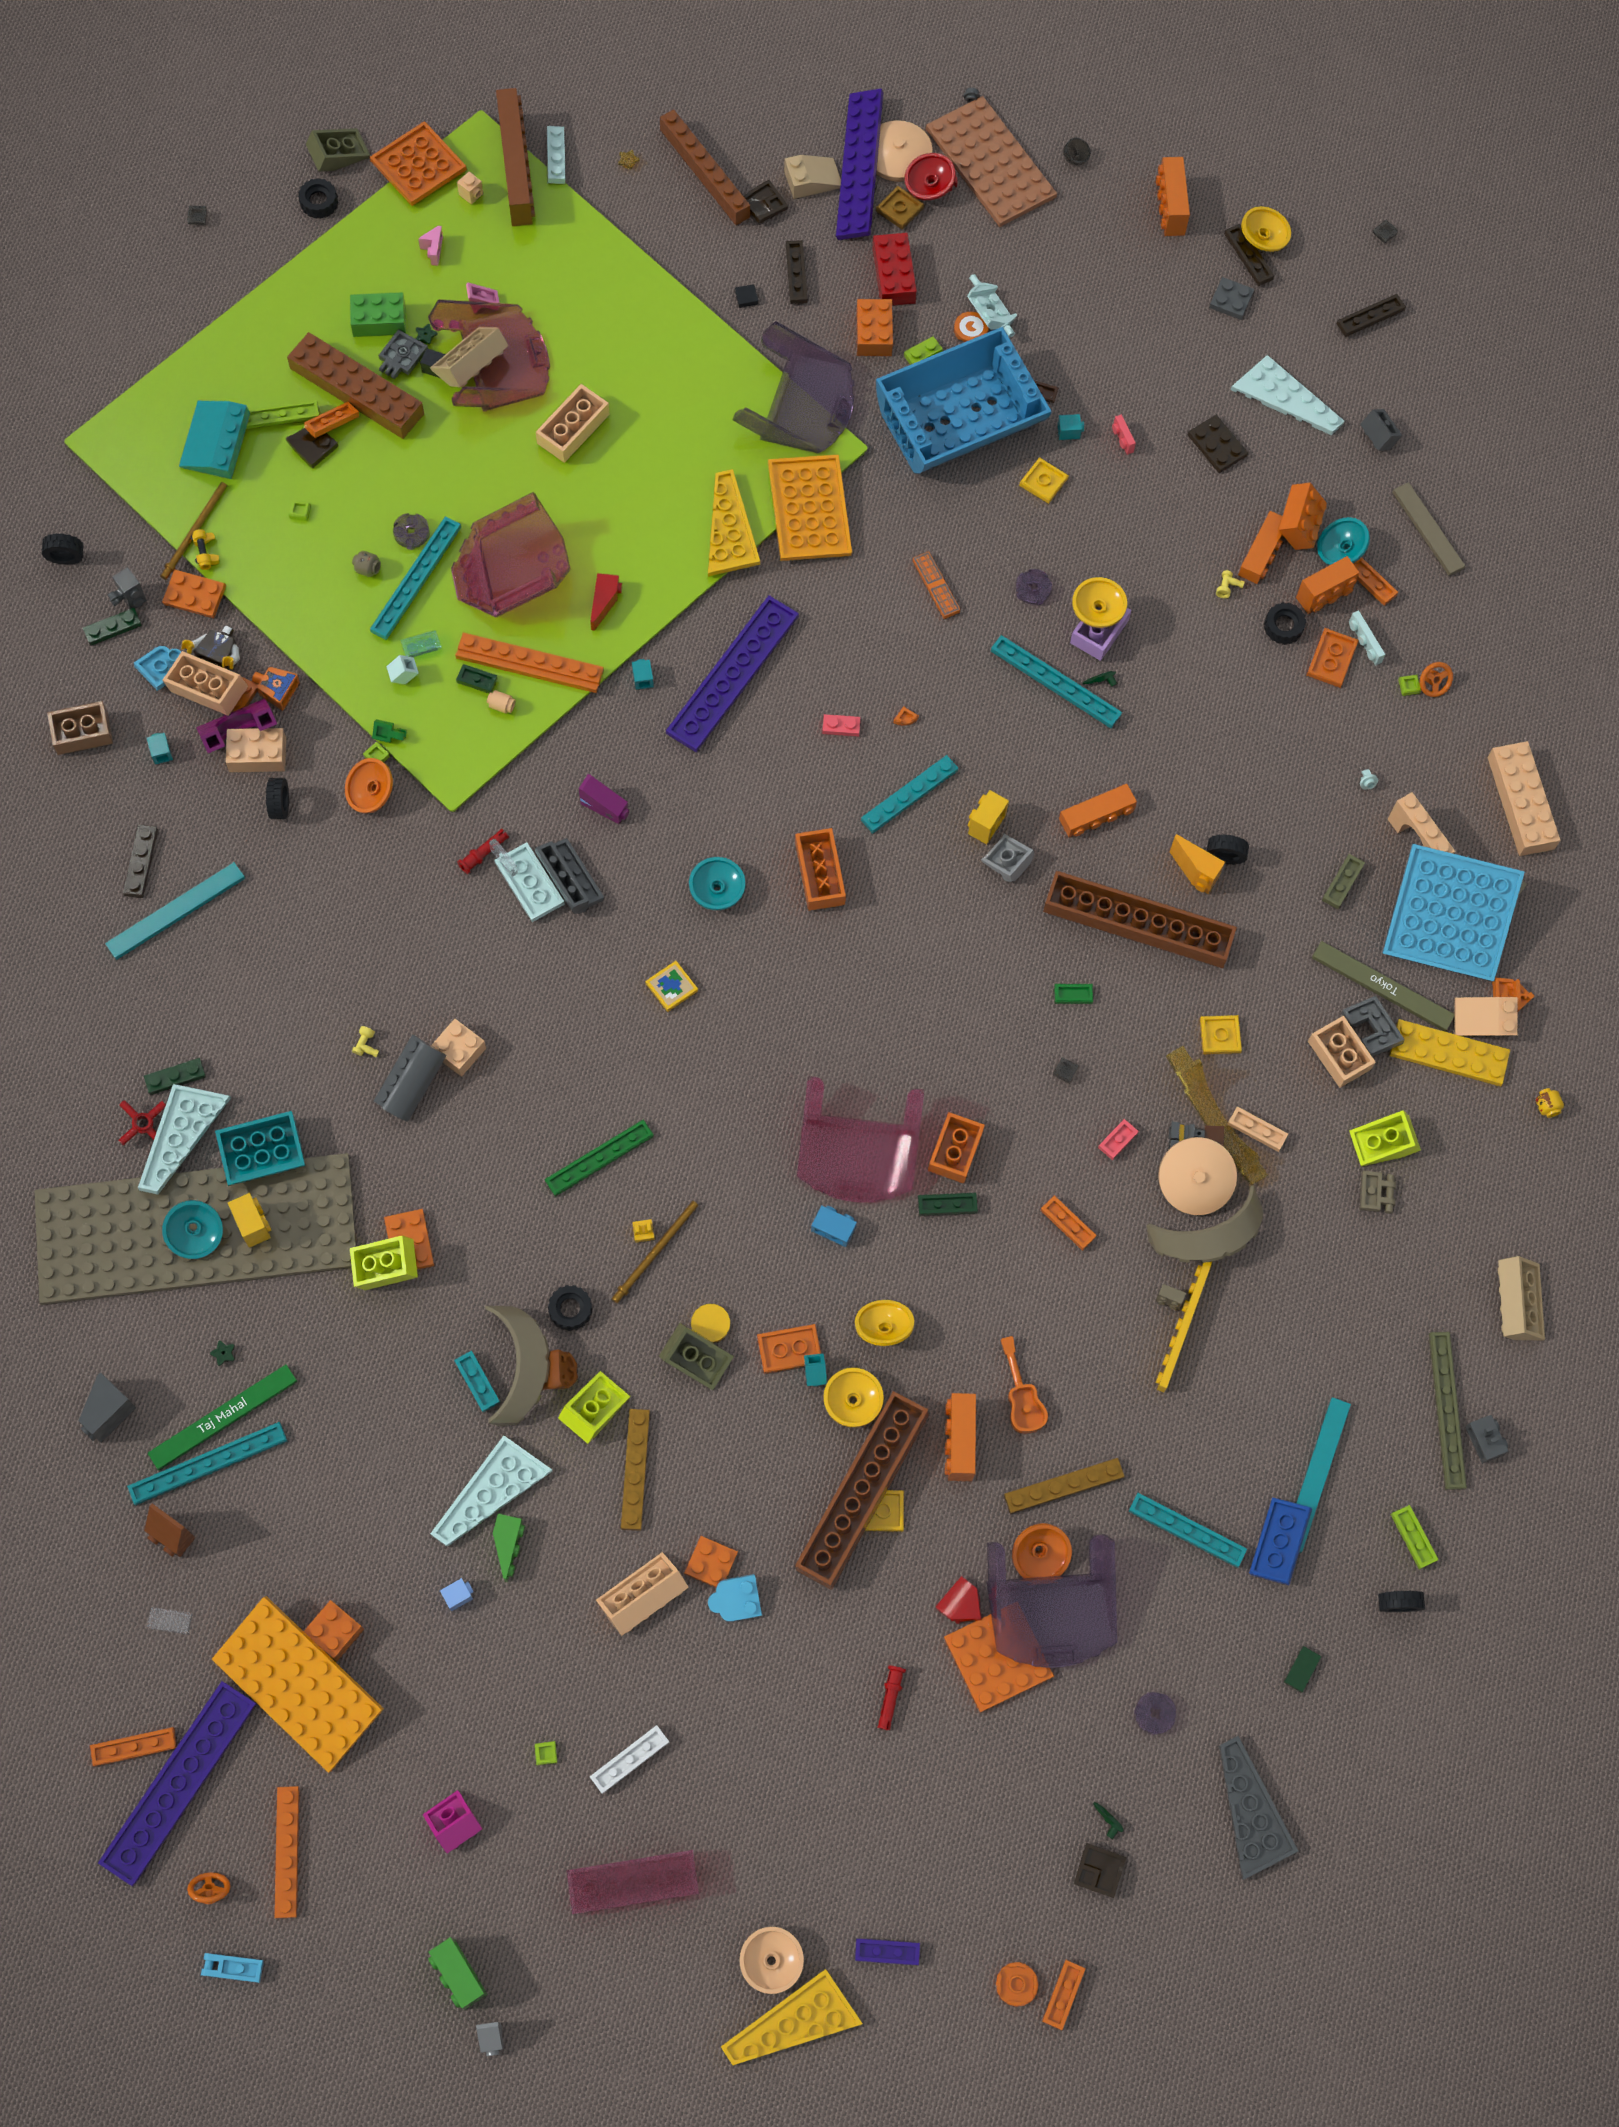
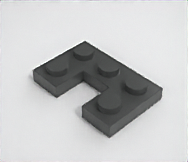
[1342,996,1405,1057]

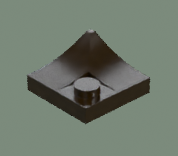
[743,179,788,224]
[286,428,338,469]
[1074,1843,1127,1898]

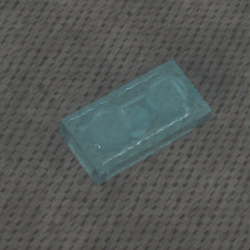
[401,630,441,657]

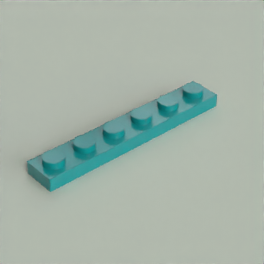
[861,755,958,834]
[1128,1493,1247,1568]

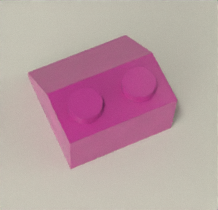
[423,1790,482,1853]

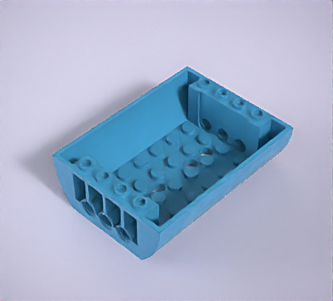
[876,327,1051,474]

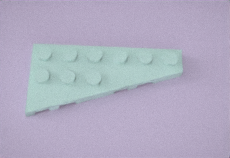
[1231,355,1344,435]
[138,1084,230,1195]
[430,1436,553,1547]

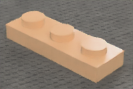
[1227,1107,1288,1152]

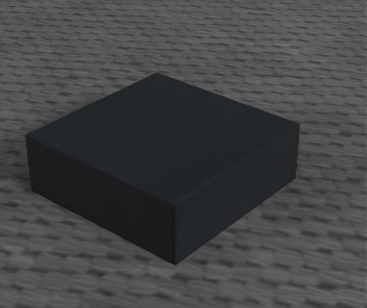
[735,284,758,308]

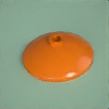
[345,758,393,813]
[1012,1523,1072,1583]

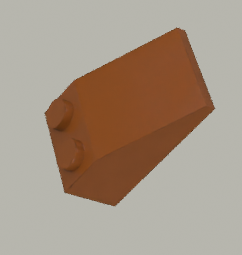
[144,1504,195,1557]

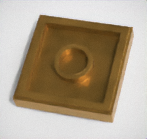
[876,186,924,230]

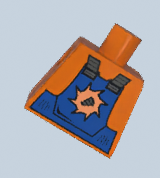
[252,667,300,711]

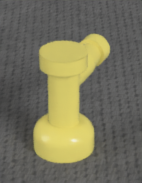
[1216,570,1245,599]
[352,1026,379,1057]

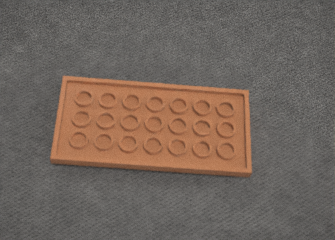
[926,96,1057,227]

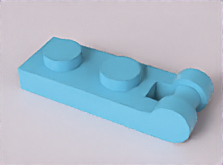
[201,1953,264,1983]

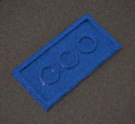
[1249,1497,1312,1586]

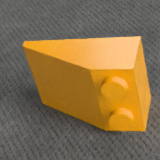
[1169,834,1225,894]

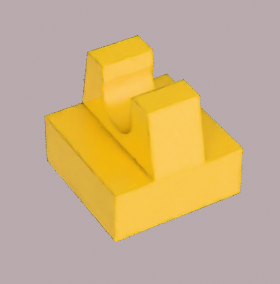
[632,1219,655,1243]

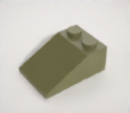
[306,128,370,172]
[659,1323,734,1390]

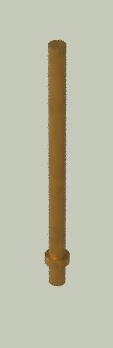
[160,482,227,580]
[611,1201,699,1303]

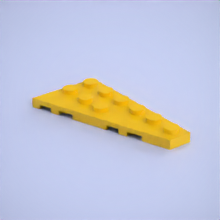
[708,469,760,577]
[721,1969,863,2065]

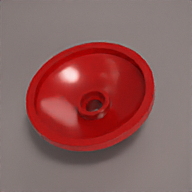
[904,153,956,200]

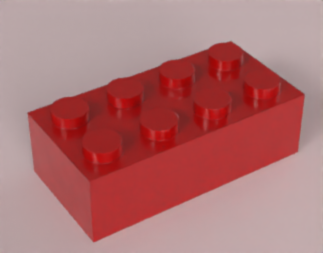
[872,233,917,306]

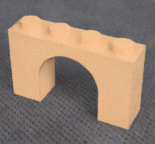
[1388,792,1455,854]

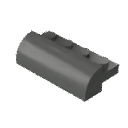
[535,838,604,914]
[374,1034,447,1122]

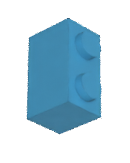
[811,1205,857,1247]

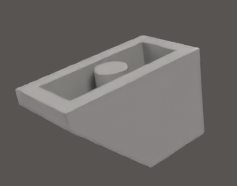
[476,2022,504,2056]

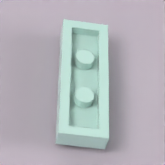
[1349,610,1385,666]

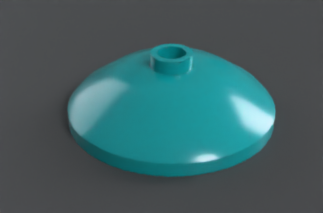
[1317,517,1370,565]
[689,857,745,910]
[162,1200,223,1259]

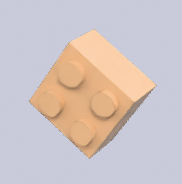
[431,1019,486,1077]

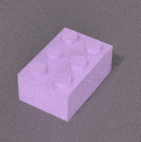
[1070,607,1131,661]

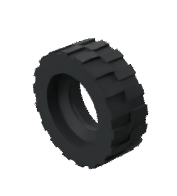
[298,178,338,219]
[41,533,84,565]
[1264,602,1306,645]
[266,778,289,819]
[1207,834,1249,865]
[548,1285,592,1331]
[1378,1591,1425,1612]

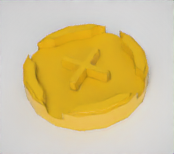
[691,1304,730,1343]

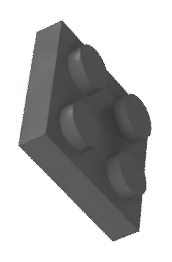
[1209,277,1254,320]

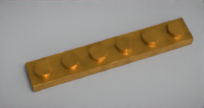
[621,1409,650,1531]
[1004,1458,1125,1514]

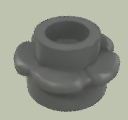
[963,88,980,103]

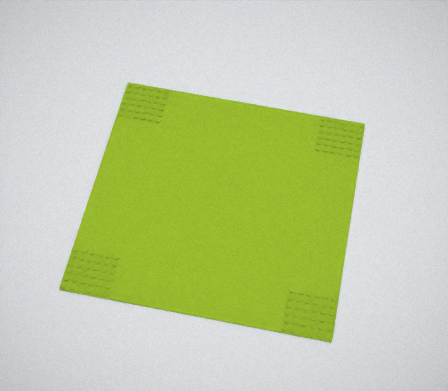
[64,110,867,812]

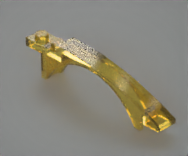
[1166,1046,1268,1185]

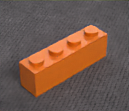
[1238,511,1283,584]
[1059,784,1137,837]

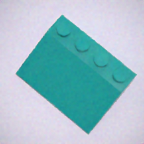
[179,400,250,479]
[215,1111,305,1186]

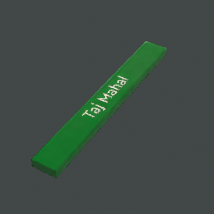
[148,1364,297,1470]

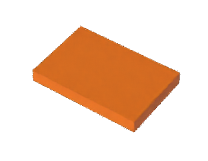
[1306,628,1359,688]
[757,1324,821,1374]

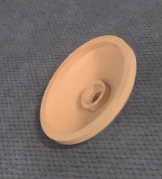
[740,1927,804,1994]

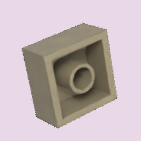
[1156,1284,1186,1310]

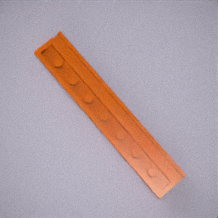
[455,632,604,693]

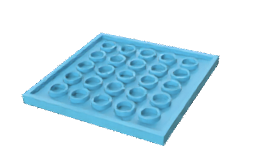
[1382,843,1525,981]

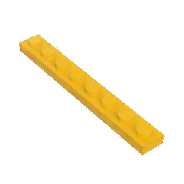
[1155,1261,1213,1392]

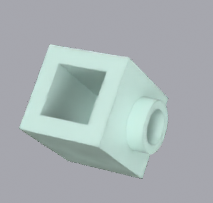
[386,655,418,685]

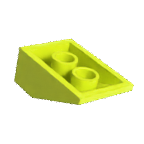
[1349,1110,1421,1166]
[558,1371,630,1444]

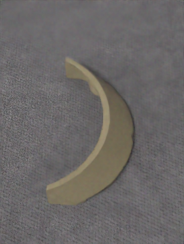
[1146,1185,1263,1263]
[485,1306,550,1427]

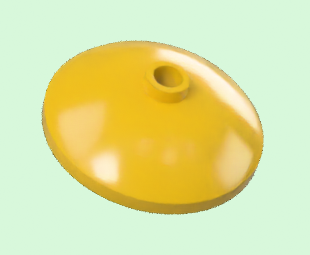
[1241,206,1291,252]
[1072,577,1127,628]
[855,1300,914,1346]
[824,1368,884,1427]

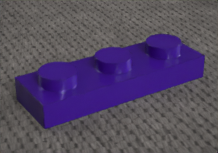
[855,1938,920,1966]

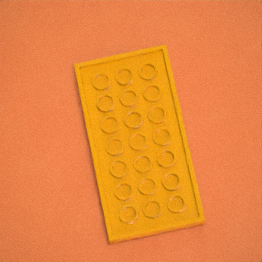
[212,1596,384,1773]

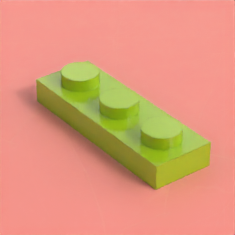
[1390,1505,1438,1569]

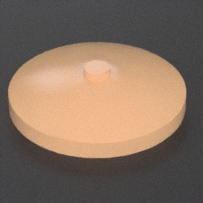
[876,121,932,182]
[1158,1137,1237,1215]

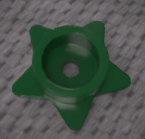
[416,324,438,344]
[210,1341,235,1366]

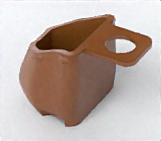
[542,1349,578,1391]

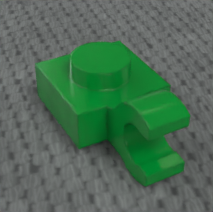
[372,719,407,743]

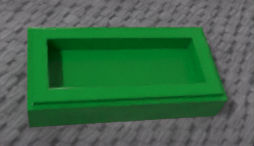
[1054,984,1093,1004]

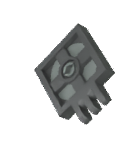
[378,330,428,379]

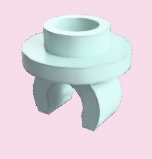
[1360,769,1378,790]

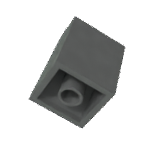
[79,1372,136,1443]

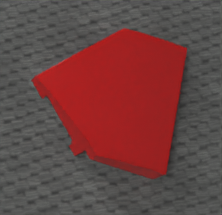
[935,1576,982,1624]

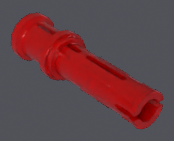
[457,829,509,874]
[877,1665,906,1731]

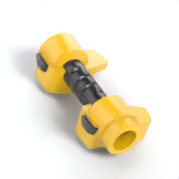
[191,529,219,570]

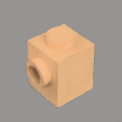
[457,172,483,205]

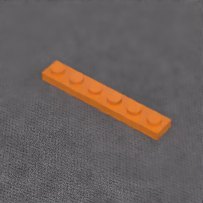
[274,1786,299,1918]

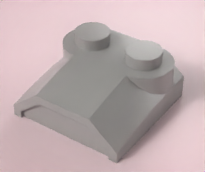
[981,834,1034,882]

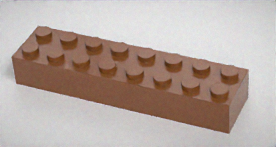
[496,88,535,226]
[287,332,424,439]

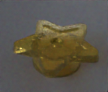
[618,150,640,169]

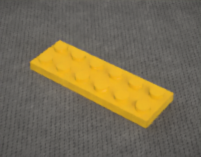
[1389,1019,1510,1087]

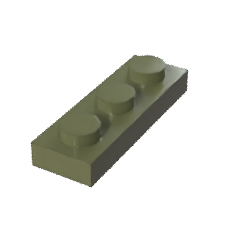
[1322,854,1365,909]

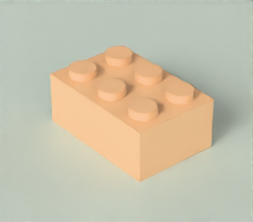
[226,728,286,772]
[1308,1016,1376,1088]

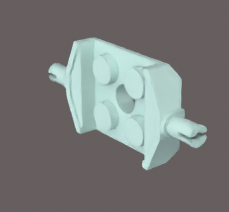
[967,274,1017,338]

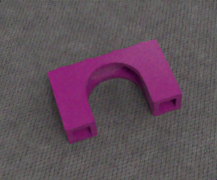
[196,698,277,753]

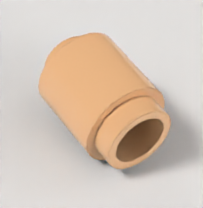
[487,690,516,713]

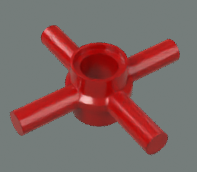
[118,1100,166,1146]

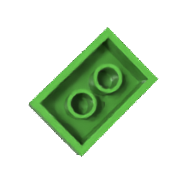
[350,292,406,337]
[428,1937,488,2009]

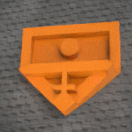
[1492,977,1534,1012]

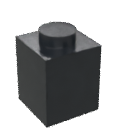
[420,348,446,378]

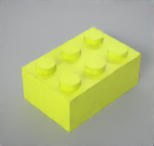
[350,1236,418,1290]

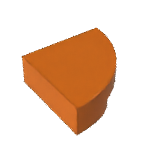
[893,706,919,726]

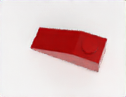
[590,573,622,631]

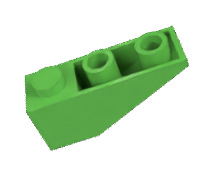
[493,1514,525,1582]

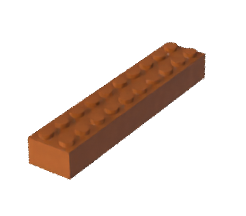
[1043,871,1237,968]
[795,1391,929,1590]

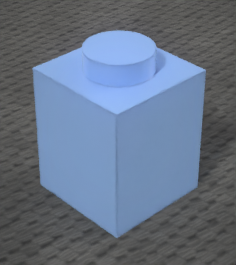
[440,1578,474,1611]

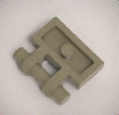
[1360,1171,1396,1214]

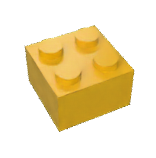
[967,790,1009,845]
[228,1193,272,1248]

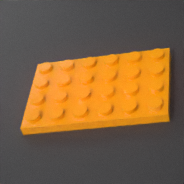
[768,454,852,561]

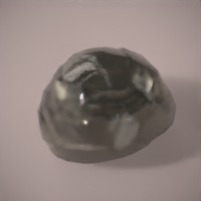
[1063,137,1091,166]

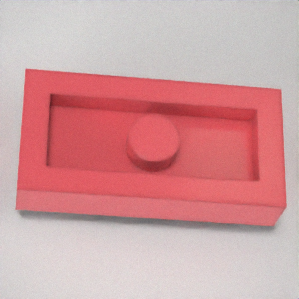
[1112,414,1136,455]
[822,714,860,737]
[1098,1119,1139,1160]

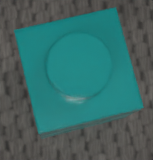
[1057,414,1084,440]
[632,659,654,690]
[146,733,173,765]
[804,1353,827,1387]

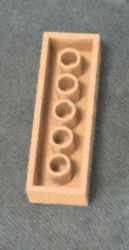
[1487,741,1561,856]

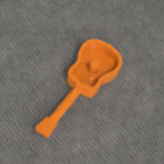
[1001,1336,1048,1434]

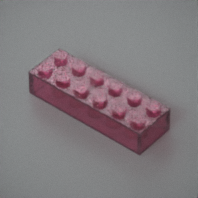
[566,1850,699,1915]

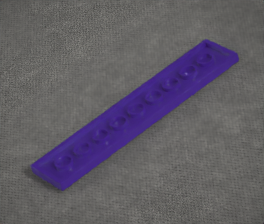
[836,88,883,240]
[666,595,799,752]
[98,1681,257,1887]

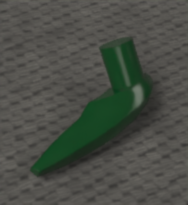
[1082,671,1118,687]
[1093,1802,1124,1839]

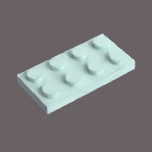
[494,842,565,922]

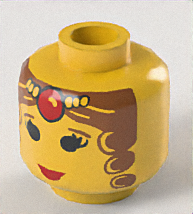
[1535,1088,1564,1118]

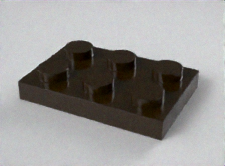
[1187,415,1248,473]

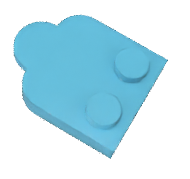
[134,646,181,691]
[708,1574,762,1621]

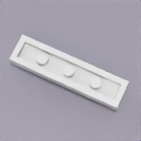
[590,1725,669,1794]

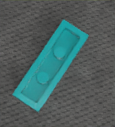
[454,1351,500,1413]

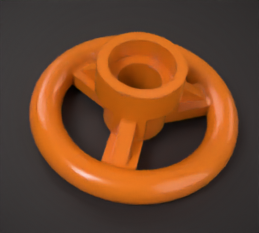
[1420,662,1453,697]
[187,1872,231,1904]

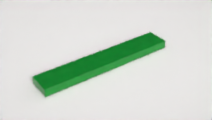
[544,1119,654,1197]

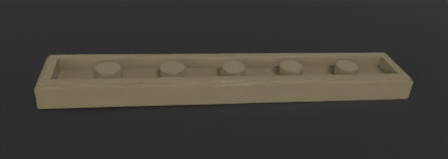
[1392,482,1465,576]

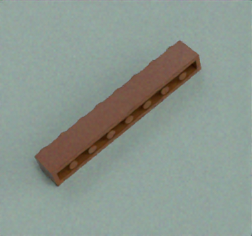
[660,109,750,225]

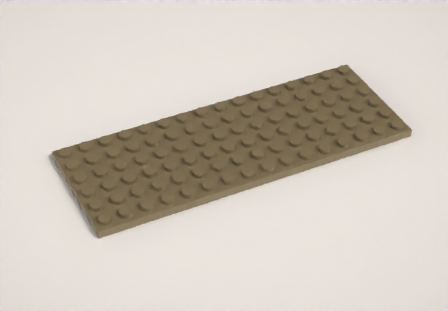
[34,1153,357,1305]

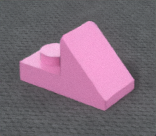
[418,226,443,266]
[466,283,500,312]

